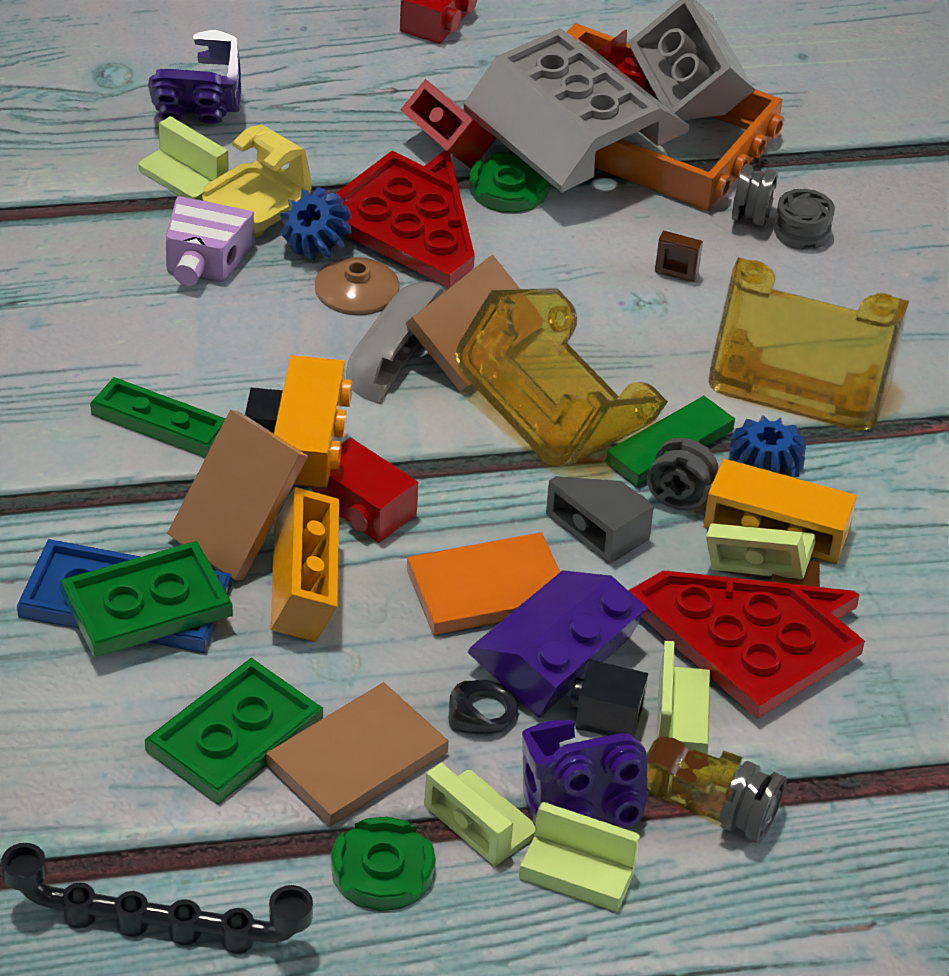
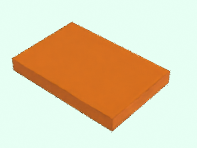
[407,532,560,635]

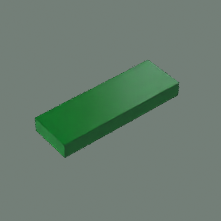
[90,377,226,458]
[606,395,735,486]

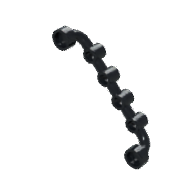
[1,843,313,954]

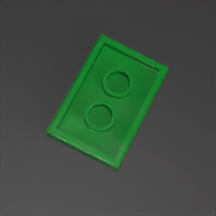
[60,541,233,658]
[145,658,323,804]

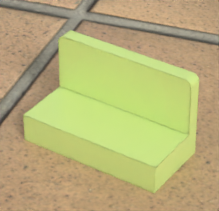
[138,116,229,200]
[706,523,816,579]
[656,641,710,757]
[424,762,535,867]
[519,802,640,912]

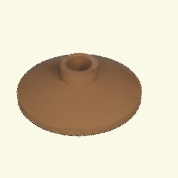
[315,257,399,315]

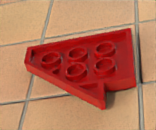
[336,150,475,288]

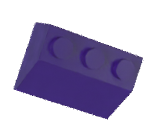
[467,570,647,718]

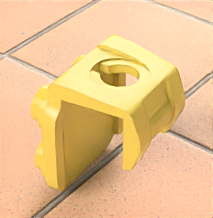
[202,124,312,238]

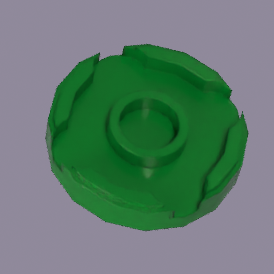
[469,152,550,212]
[331,816,436,911]

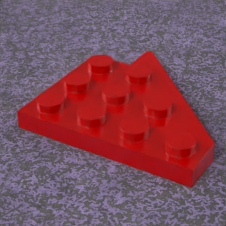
[628,570,865,719]

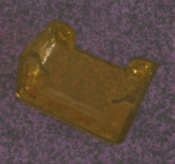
[708,257,909,430]
[456,288,668,467]

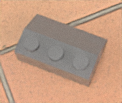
[628,0,755,120]

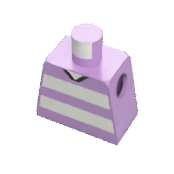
[166,196,254,286]

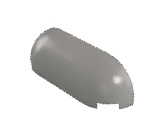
[346,282,446,404]

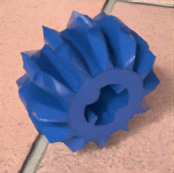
[280,186,352,261]
[729,415,806,478]

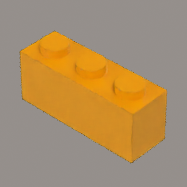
[274,355,353,488]
[703,458,857,564]
[270,487,339,642]

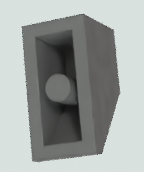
[546,476,654,564]

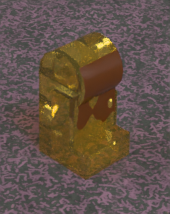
[647,737,743,821]

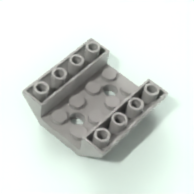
[464,28,689,193]

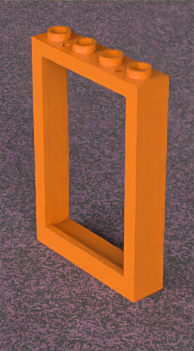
[566,23,784,211]

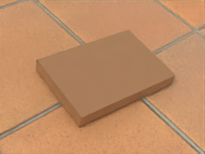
[405,254,546,392]
[167,410,308,581]
[266,682,449,826]

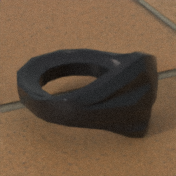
[448,680,519,733]

